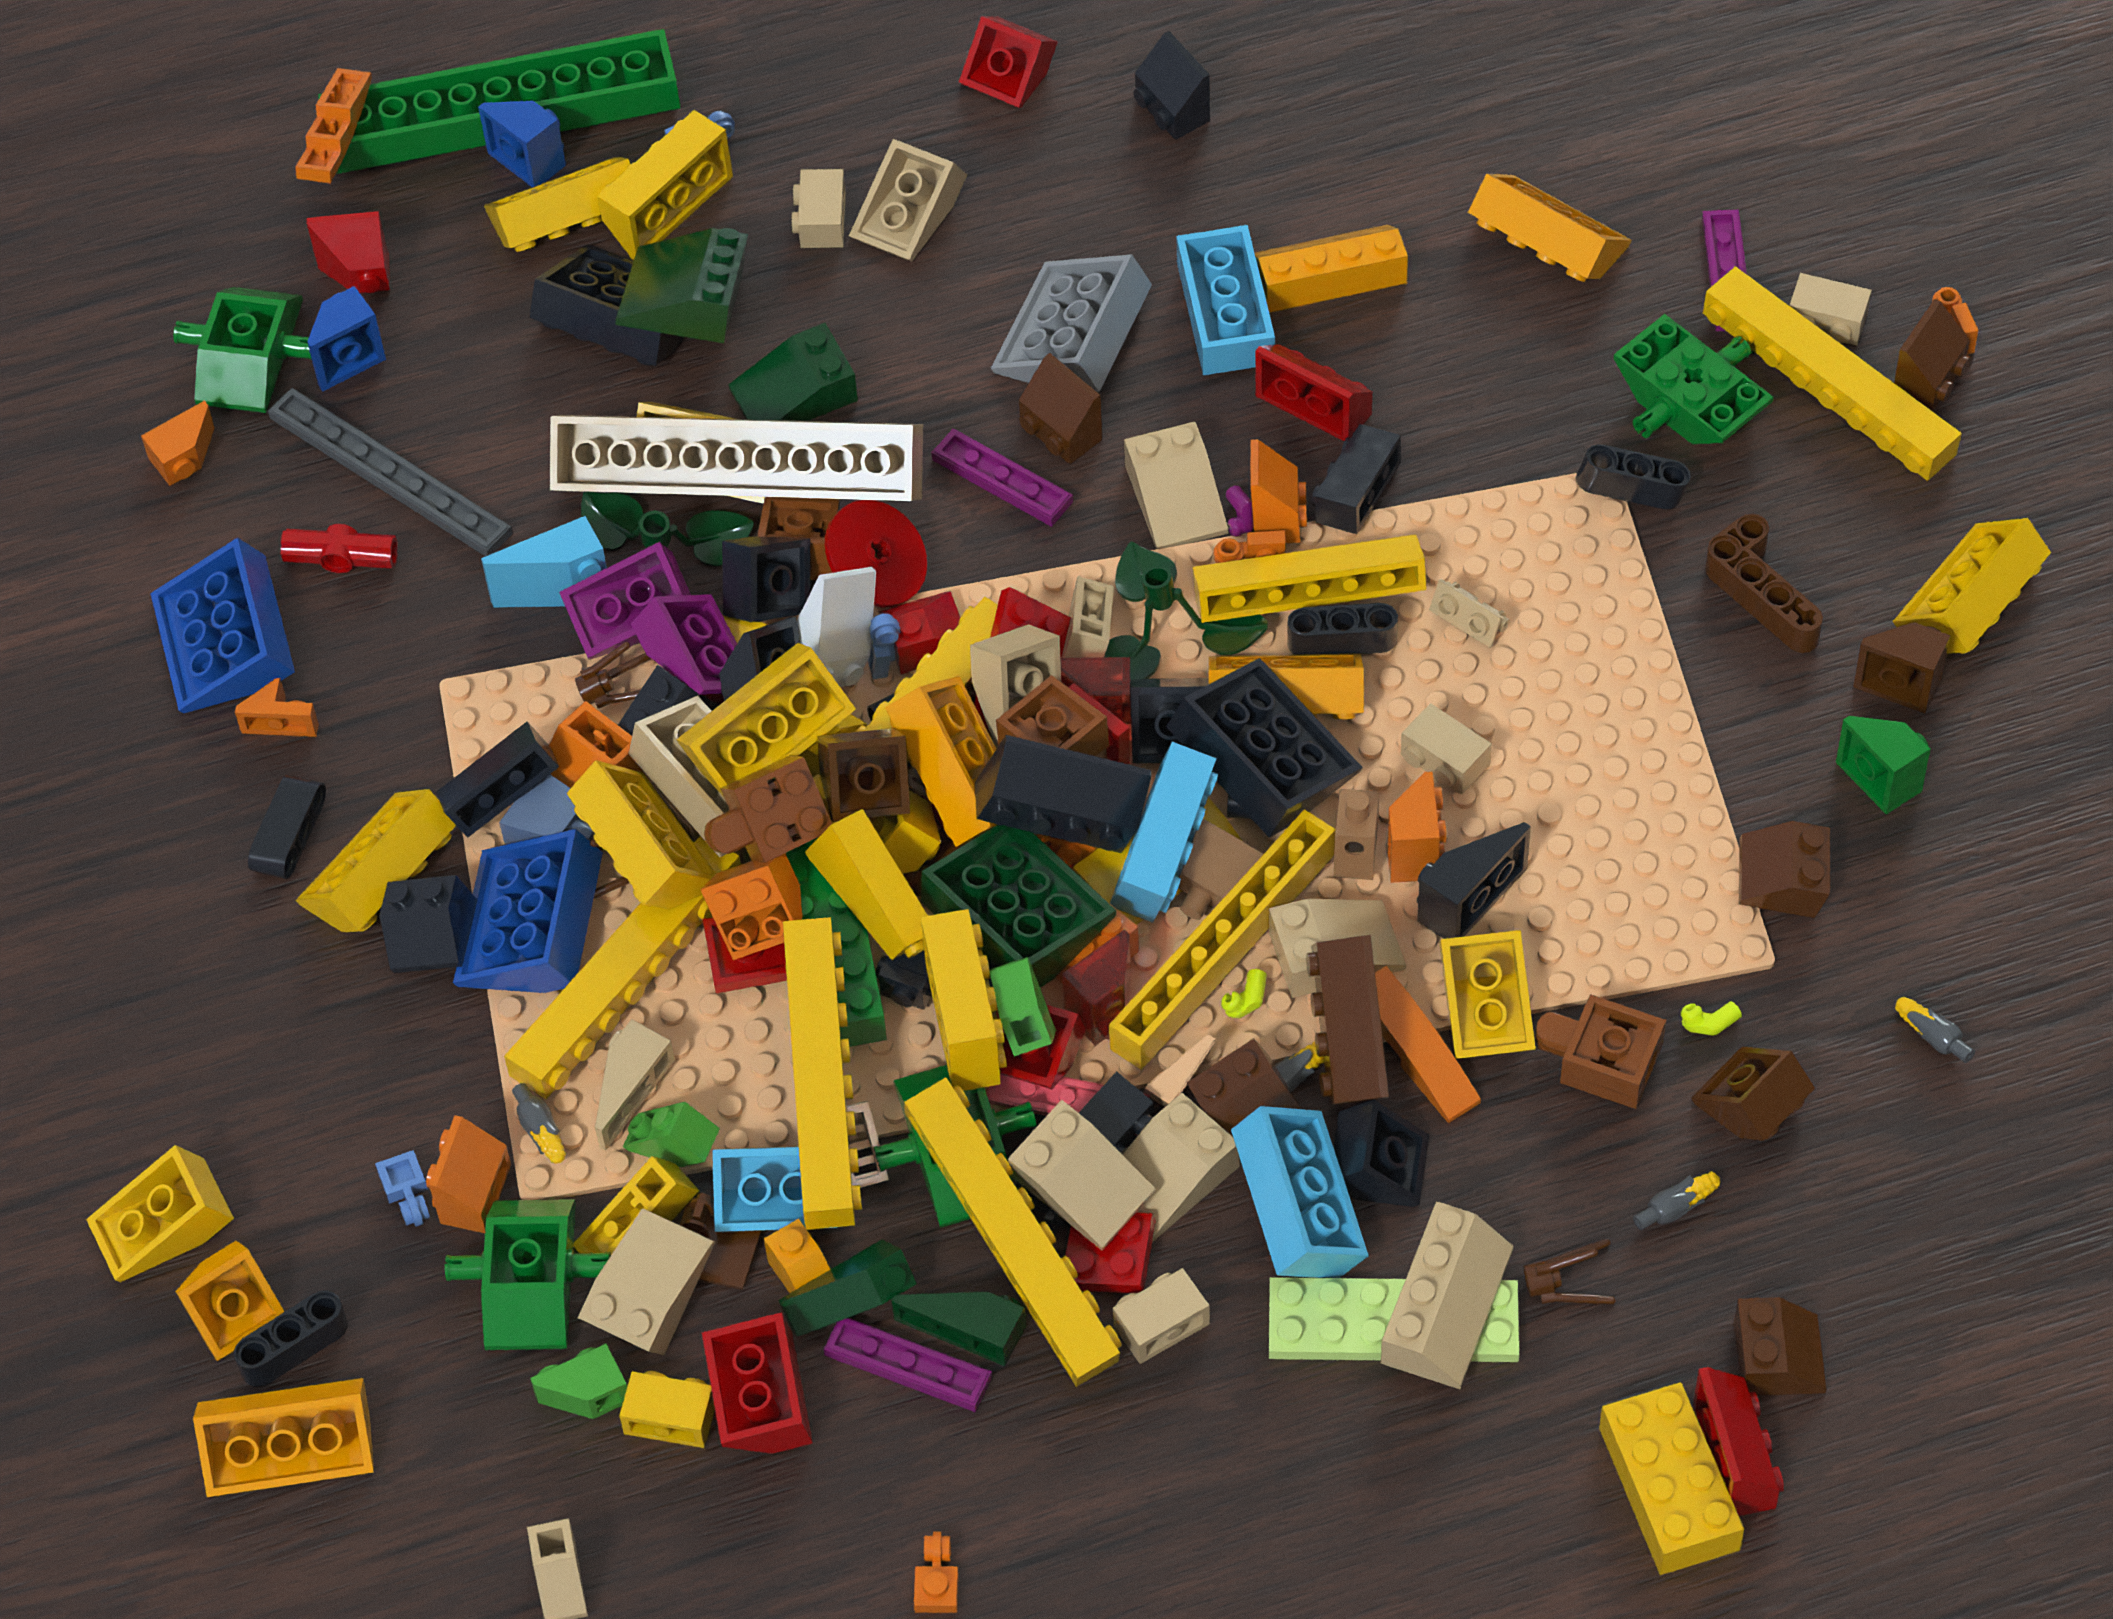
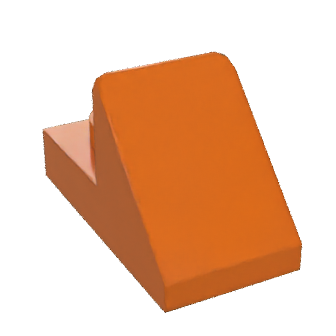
[235,678,319,737]

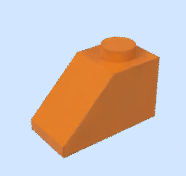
[141,400,215,486]

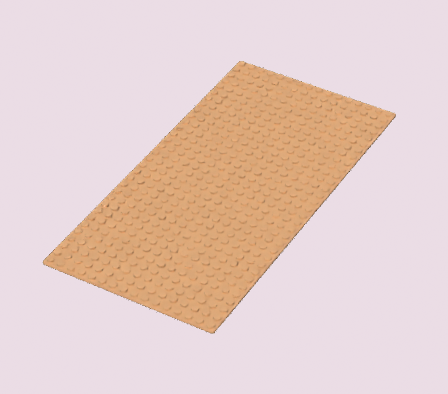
[439,473,1775,1200]

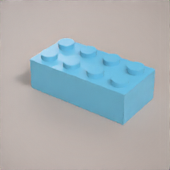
[1176,225,1275,375]
[1110,742,1218,923]
[1231,1106,1369,1278]

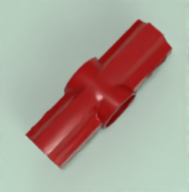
[281,524,398,573]

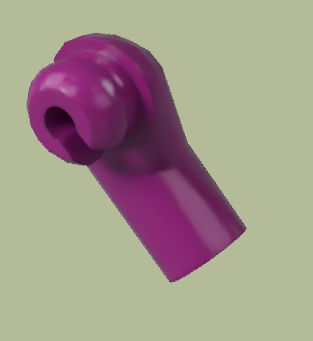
[1226,486,1254,537]

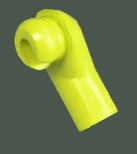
[1221,969,1267,1018]
[1681,1001,1742,1036]

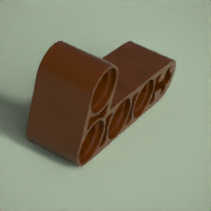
[1705,513,1823,653]

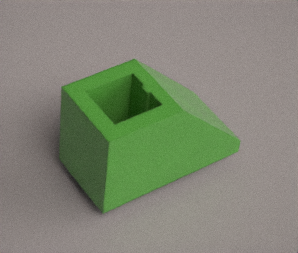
[990,957,1056,1056]
[623,1102,720,1167]
[530,1344,627,1419]

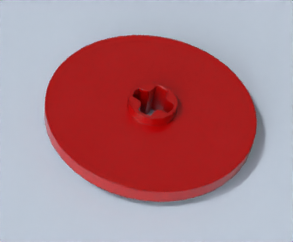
[825,500,927,608]

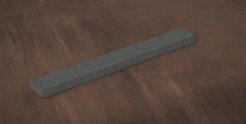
[268,388,513,556]

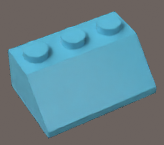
[712,1147,838,1232]

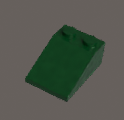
[728,323,858,421]

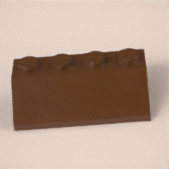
[1306,935,1389,1105]

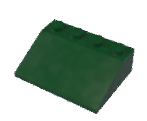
[615,228,748,343]
[921,825,1116,988]

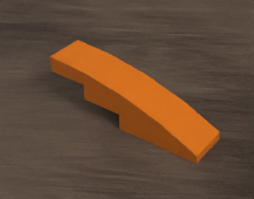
[295,68,372,183]
[1375,966,1481,1123]

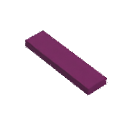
[1702,209,1747,331]
[931,428,1073,527]
[823,1318,992,1412]

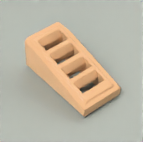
[1143,1034,1215,1107]
[846,1101,889,1188]

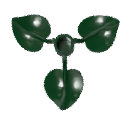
[581,491,754,566]
[1098,541,1269,687]

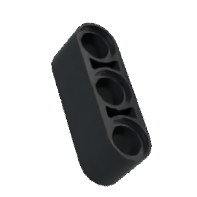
[1576,444,1691,509]
[1287,603,1398,655]
[248,774,326,879]
[234,1290,348,1387]

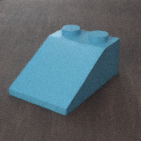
[481,516,607,607]

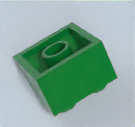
[1836,716,1931,815]

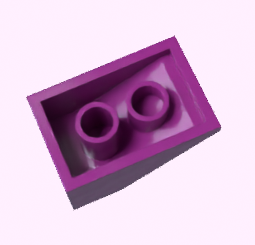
[559,542,691,660]
[631,594,737,695]

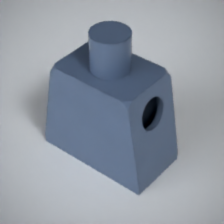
[499,774,595,844]

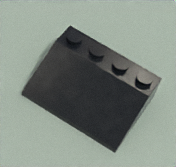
[529,244,684,366]
[1166,658,1363,838]

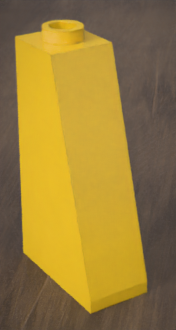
[805,809,928,960]

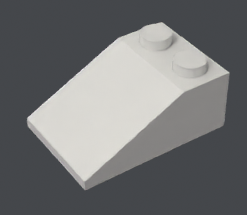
[796,567,876,687]

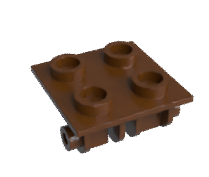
[680,1193,762,1290]

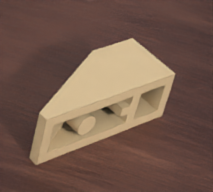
[1061,576,1114,680]
[595,1019,675,1150]

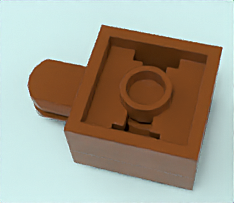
[757,497,840,581]
[996,675,1109,756]
[704,755,832,863]
[1535,994,1666,1109]

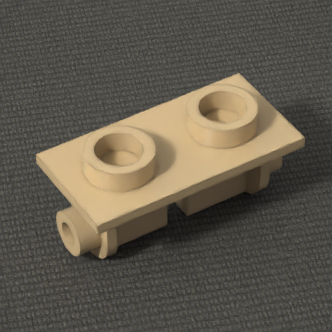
[1429,579,1510,648]

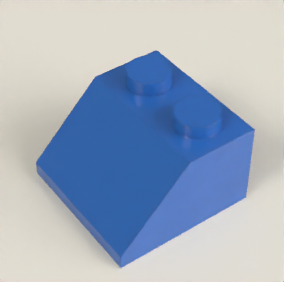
[478,101,566,187]
[307,286,386,392]

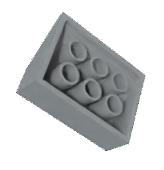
[991,255,1152,392]

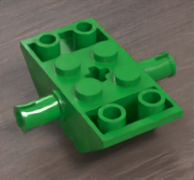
[173,287,312,413]
[1613,314,1774,444]
[873,1065,1036,1228]
[445,1199,611,1350]

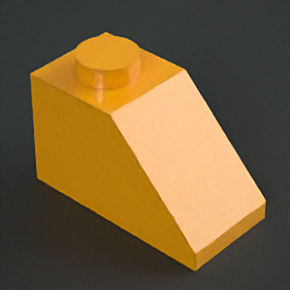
[764,1218,830,1293]

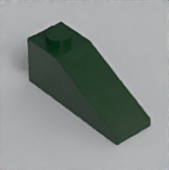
[778,1239,917,1337]
[891,1292,1026,1366]

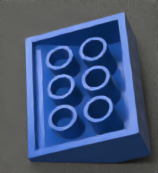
[150,537,295,714]
[453,829,603,993]

